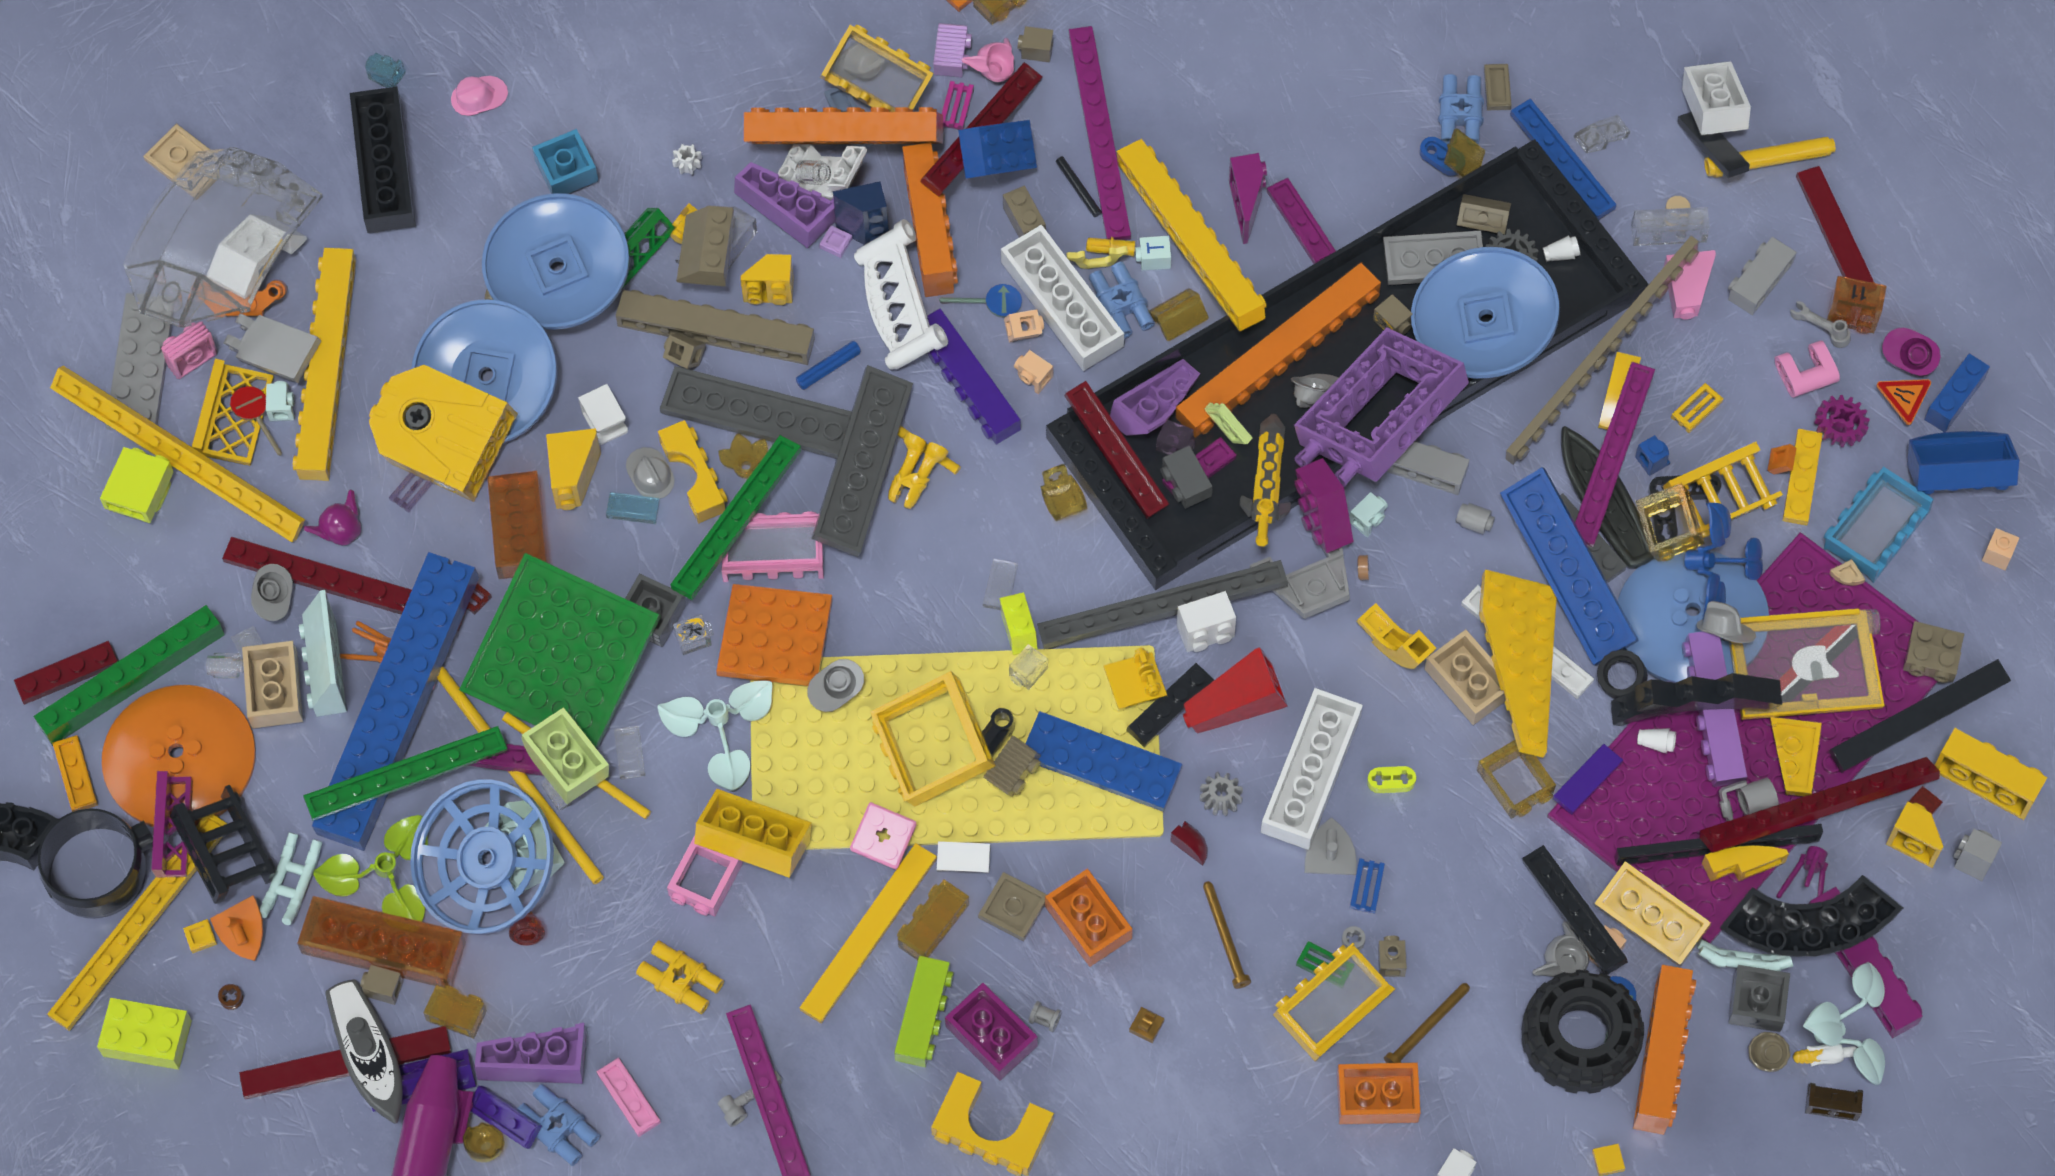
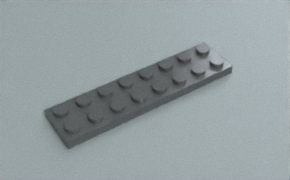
[811,365,913,557]
[660,366,851,458]

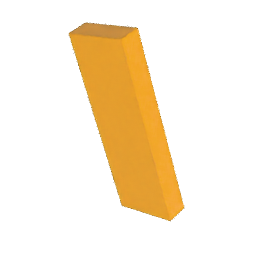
[52,735,98,812]

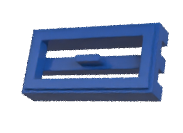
[1350,858,1385,914]

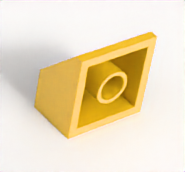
[1886,801,1944,868]

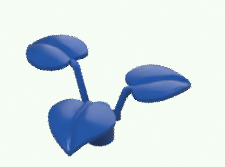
[1684,502,1763,619]

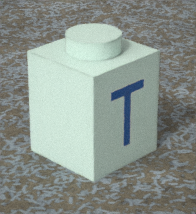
[1135,236,1171,271]

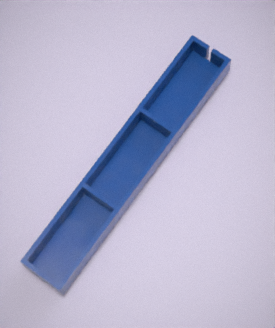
[312,552,479,851]

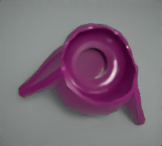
[304,490,361,546]

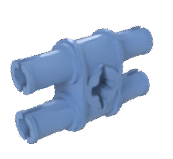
[1438,74,1484,146]
[1089,262,1155,339]
[517,1084,600,1166]

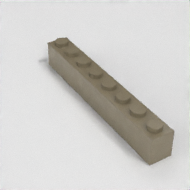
[616,290,815,365]

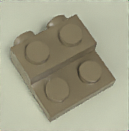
[1903,621,1964,683]

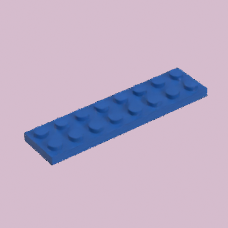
[1500,467,1639,666]

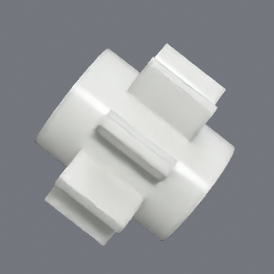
[672,144,702,175]

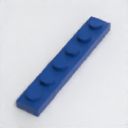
[1510,98,1617,220]

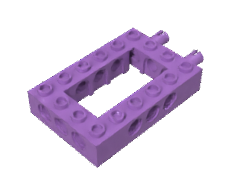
[1294,328,1469,487]

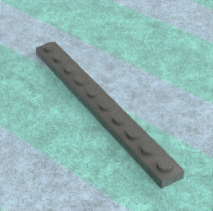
[1037,560,1288,649]

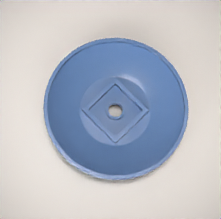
[482,193,629,330]
[1411,247,1560,378]
[411,300,557,443]
[1618,549,1769,683]

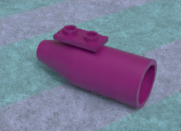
[391,1055,474,1176]

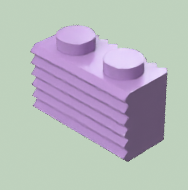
[933,23,972,78]

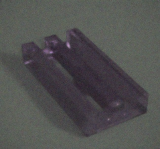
[389,473,433,513]

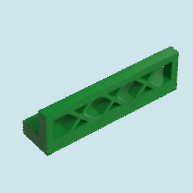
[621,208,675,290]

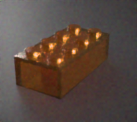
[487,471,548,579]

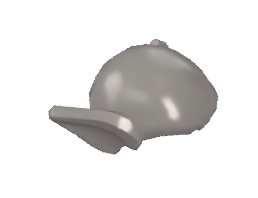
[1532,922,1589,977]

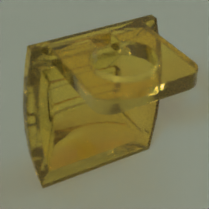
[1040,464,1088,521]

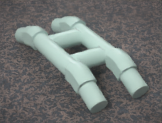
[259,832,322,925]
[1697,939,1793,971]

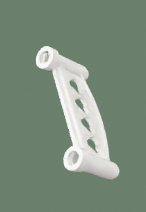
[854,219,948,370]

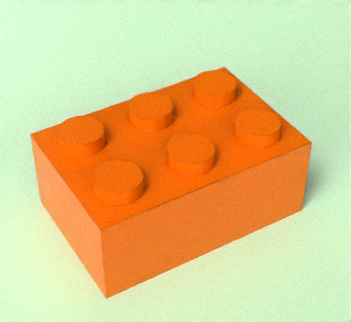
[1045,868,1133,967]
[1337,1063,1421,1124]

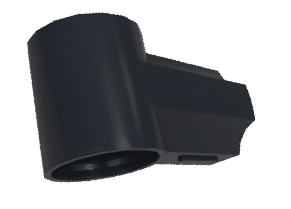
[982,708,1015,757]

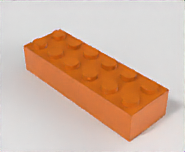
[902,142,958,297]
[1633,965,1696,1135]

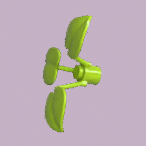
[313,815,428,929]

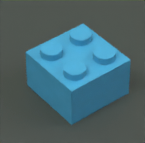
[532,129,598,194]

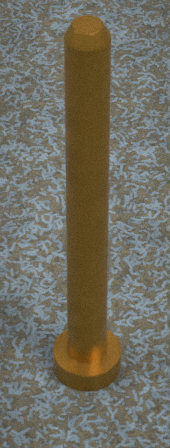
[1203,881,1251,989]
[1384,983,1470,1063]

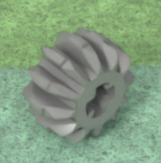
[1200,772,1243,816]

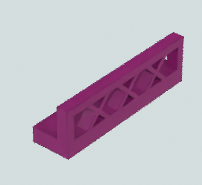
[151,771,192,877]

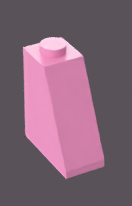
[1664,250,1716,319]

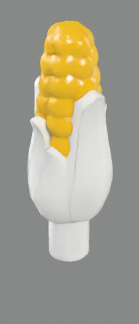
[1793,1044,1856,1067]

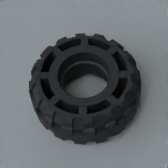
[1521,970,1644,1094]

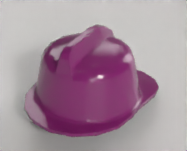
[1882,327,1941,376]

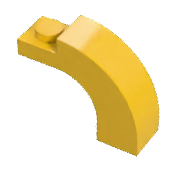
[1356,603,1436,669]

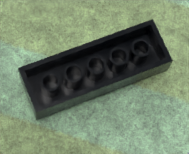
[349,86,416,233]

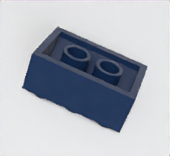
[832,181,889,245]

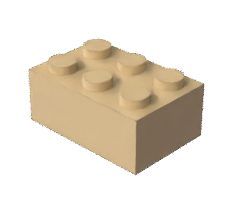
[1424,629,1506,725]
[242,641,303,729]

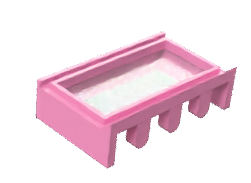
[722,511,824,582]

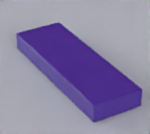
[1553,744,1623,815]
[471,1085,542,1149]

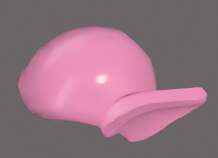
[962,38,1014,82]

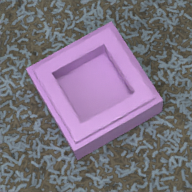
[819,225,853,258]

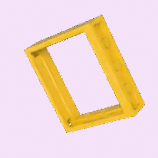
[870,671,995,807]

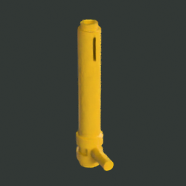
[1704,137,1836,178]

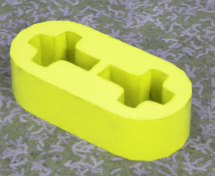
[1367,766,1416,793]

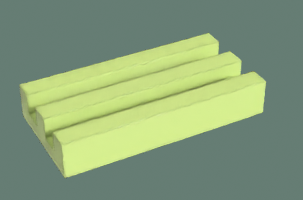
[1205,403,1252,444]

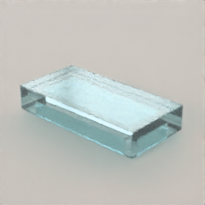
[606,492,660,524]

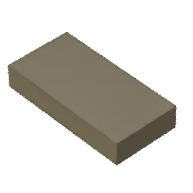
[1484,64,1512,111]

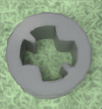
[1342,926,1365,951]

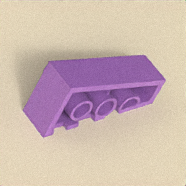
[734,162,835,248]
[475,1023,587,1084]

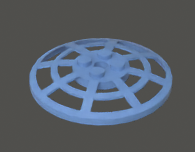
[410,779,554,934]

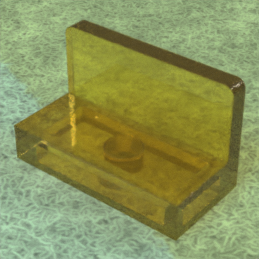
[1149,288,1209,341]

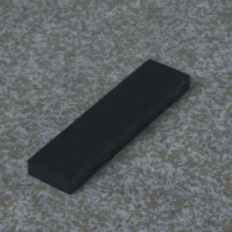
[1678,112,1750,178]

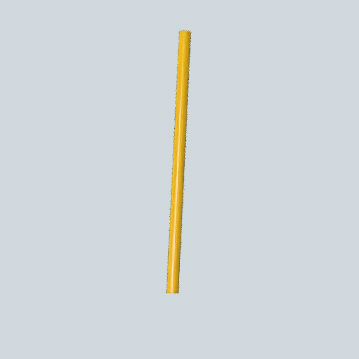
[437,667,604,885]

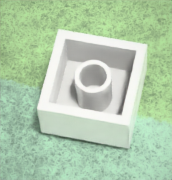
[1177,591,1236,652]

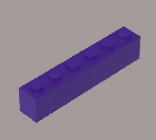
[927,308,1021,445]

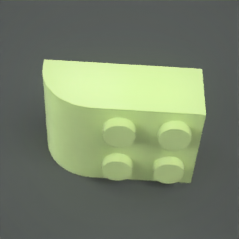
[522,707,609,804]

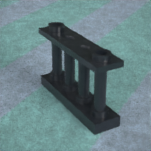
[170,785,275,904]

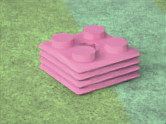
[161,321,217,379]
[850,802,917,870]

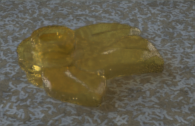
[719,433,768,478]

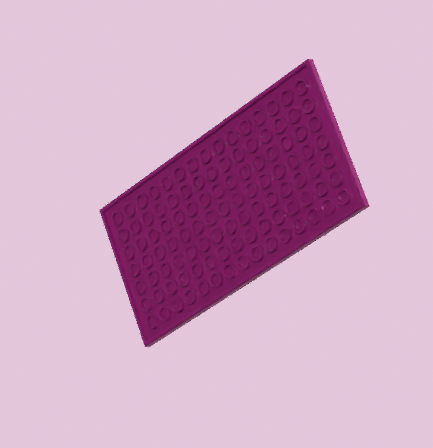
[1547,532,1938,944]

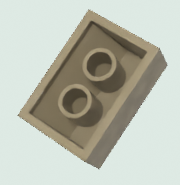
[677,206,735,287]

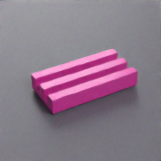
[942,81,974,130]

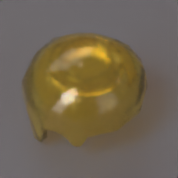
[463,1122,505,1163]

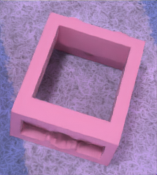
[667,836,743,917]

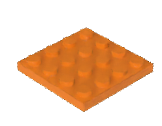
[716,584,833,686]

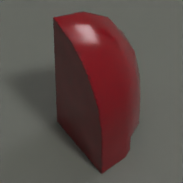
[1170,821,1208,866]

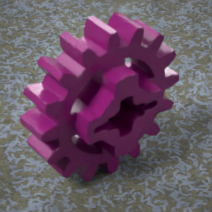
[1814,395,1870,447]

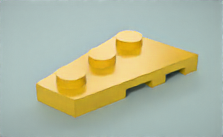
[1770,717,1822,796]

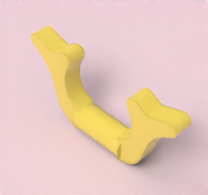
[1066,246,1128,269]

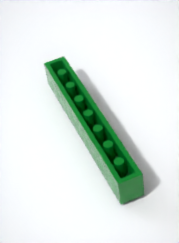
[33,605,225,746]

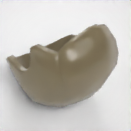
[1748,1032,1790,1072]

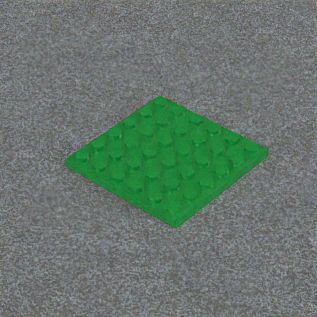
[459,553,661,749]

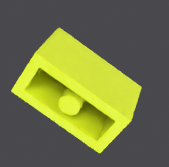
[999,592,1038,655]

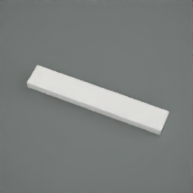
[1461,585,1594,699]

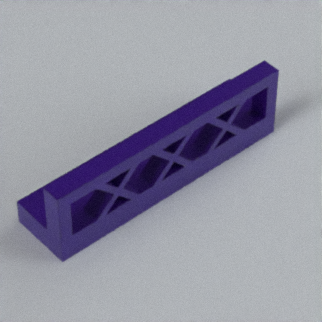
[372,1049,476,1112]

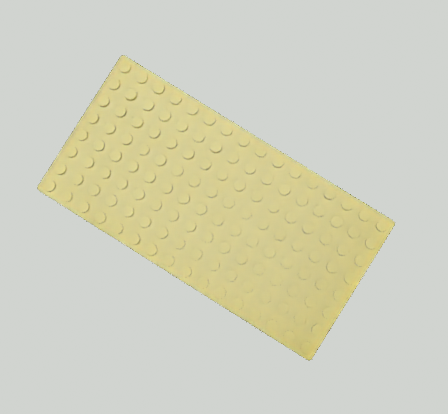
[750,645,1164,850]

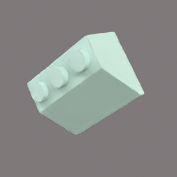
[485,801,565,891]

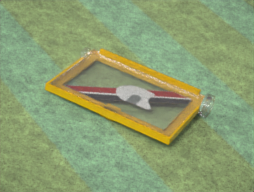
[1723,609,1884,719]

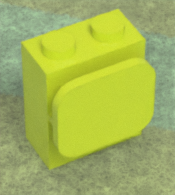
[100,447,174,523]

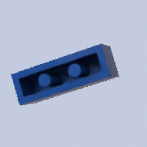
[1924,353,1990,432]

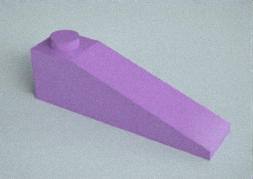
[1110,359,1200,435]

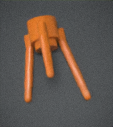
[340,621,391,663]

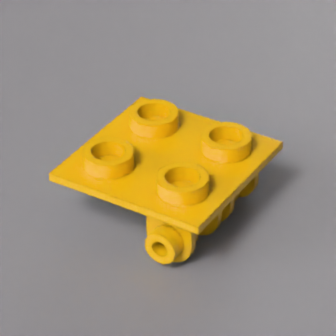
[1103,648,1167,709]

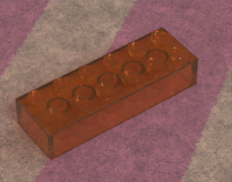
[297,896,466,990]

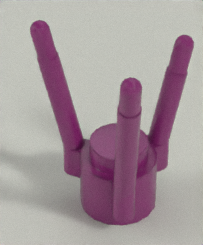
[1776,846,1828,898]

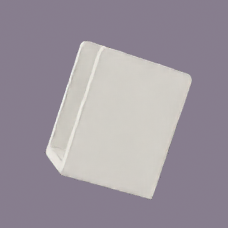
[578,384,628,445]

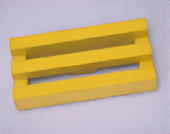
[1671,383,1724,433]

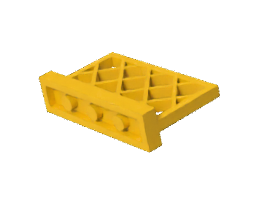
[192,358,273,466]

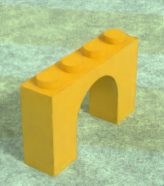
[931,1071,1054,1176]

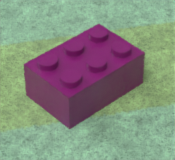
[1295,458,1354,553]
[945,983,1038,1081]

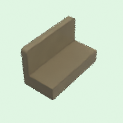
[1457,194,1511,234]

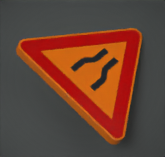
[1877,379,1931,425]

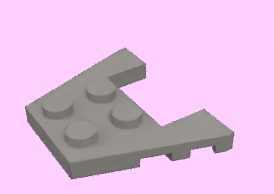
[1250,545,1350,619]

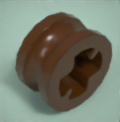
[218,984,243,1010]

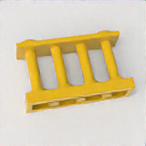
[1663,442,1783,540]

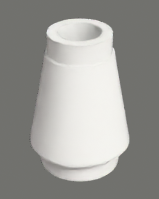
[1543,235,1580,262]
[1637,728,1676,754]

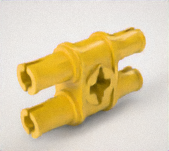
[636,940,724,1015]

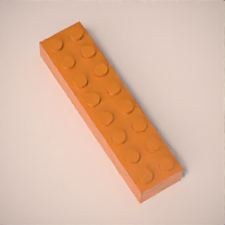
[744,107,943,144]

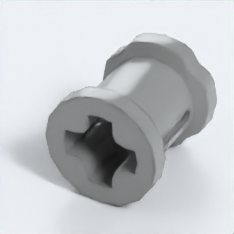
[1029,1001,1062,1032]

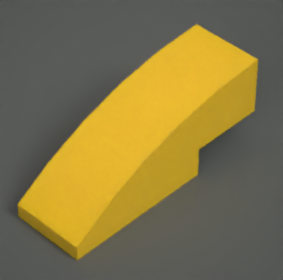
[1598,352,1641,430]
[1702,846,1789,881]

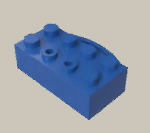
[1907,431,2020,494]

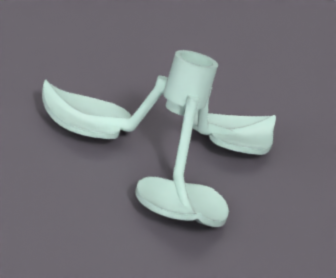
[658,681,773,791]
[1803,962,1885,1085]

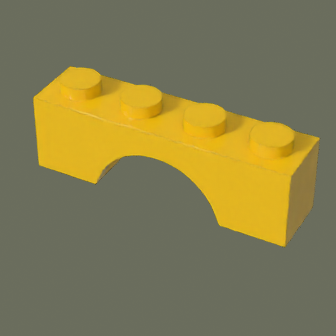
[658,420,728,524]

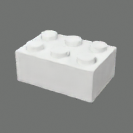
[1682,61,1751,135]

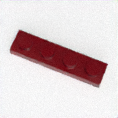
[14,641,118,705]

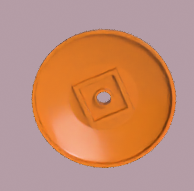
[102,685,256,829]

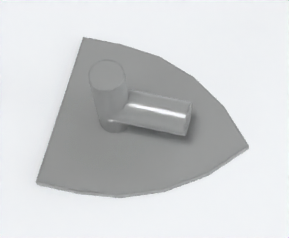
[1305,817,1357,875]

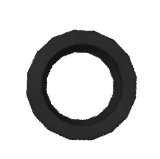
[1597,649,1648,699]

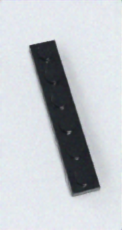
[1522,845,1628,975]

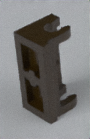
[1805,1083,1863,1121]

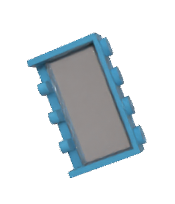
[1824,466,1934,583]

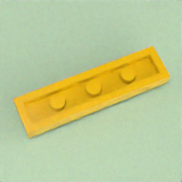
[1782,429,1823,526]

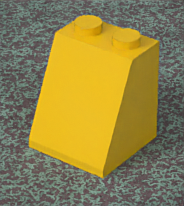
[546,428,601,510]

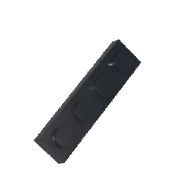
[1126,663,1214,748]

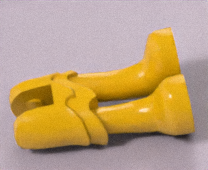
[888,433,949,509]

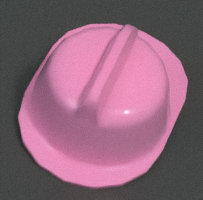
[451,76,508,116]

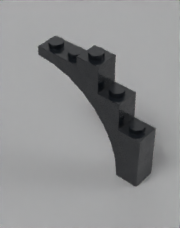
[1611,673,1782,726]

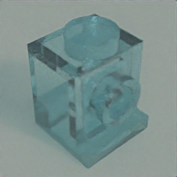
[365,53,405,88]

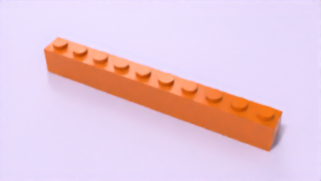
[1176,263,1381,438]

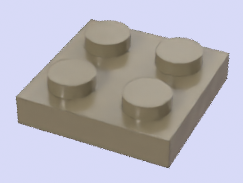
[978,872,1047,942]

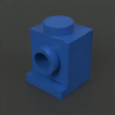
[1635,435,1670,476]

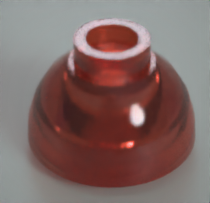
[509,911,545,946]

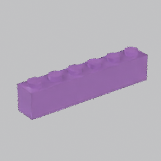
[1682,631,1747,787]

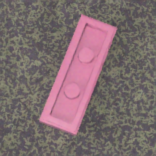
[596,1058,661,1137]

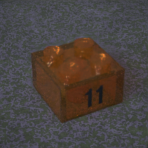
[1826,276,1887,334]

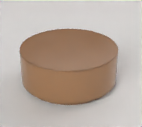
[1358,555,1369,580]

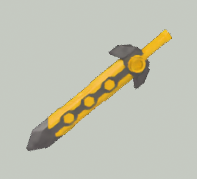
[1240,414,1291,547]

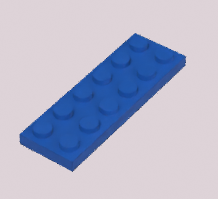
[1025,711,1182,812]

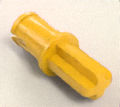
[1086,237,1135,257]

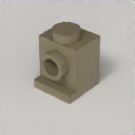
[663,333,706,369]
[1378,936,1407,977]

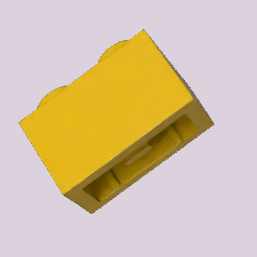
[741,254,794,305]

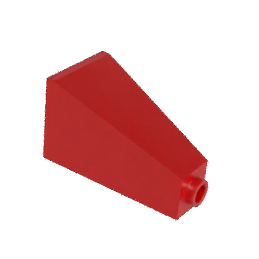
[1183,647,1288,734]

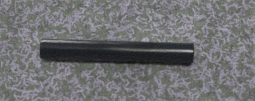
[1055,156,1102,217]

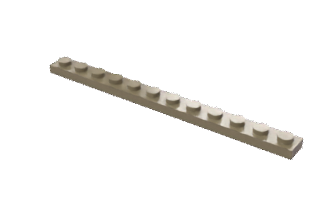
[1506,236,1699,465]

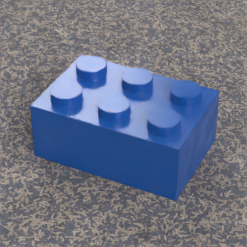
[958,120,1037,179]

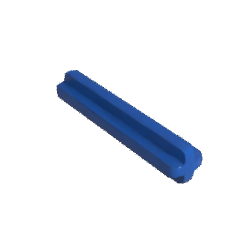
[796,341,861,390]

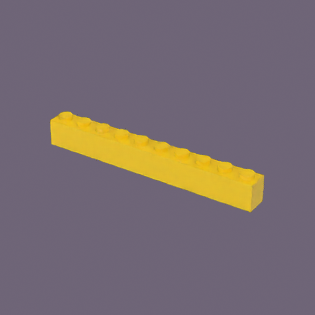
[1116,139,1266,331]
[293,248,356,481]

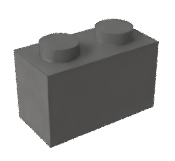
[1160,445,1212,509]

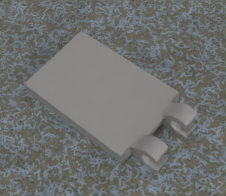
[223,314,321,383]

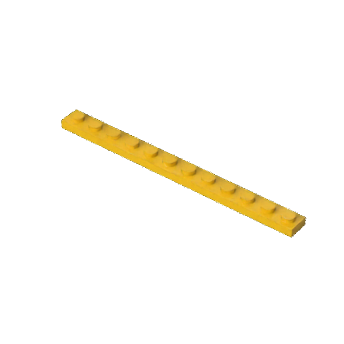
[50,365,305,542]

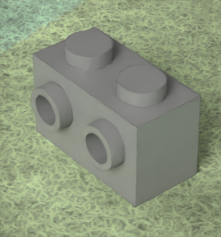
[1953,829,2002,881]

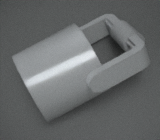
[1719,777,1779,821]

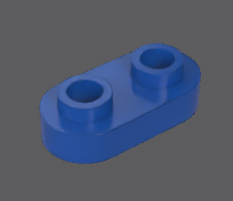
[1420,137,1464,176]

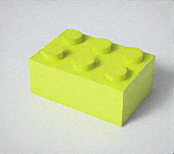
[97,998,192,1070]

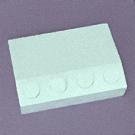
[299,590,347,717]

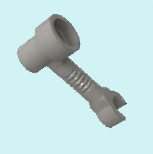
[1790,301,1851,348]
[718,1071,782,1127]

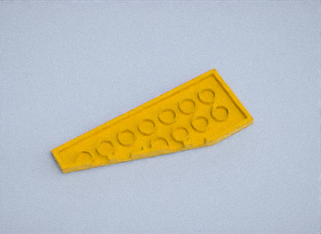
[1479,569,1556,758]

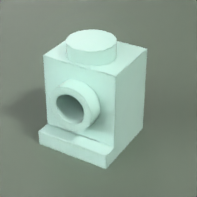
[266,381,295,421]
[1349,492,1388,538]

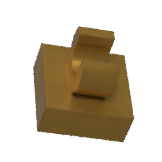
[1129,1007,1165,1043]

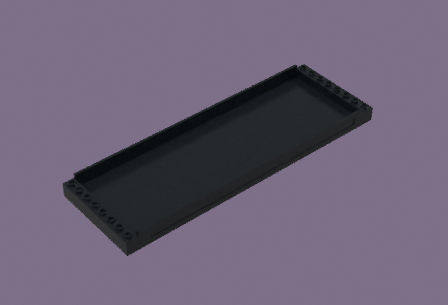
[1046,139,1649,590]

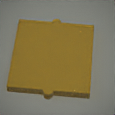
[1444,129,1486,177]

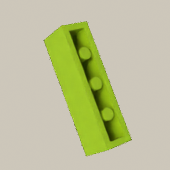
[894,956,954,1068]

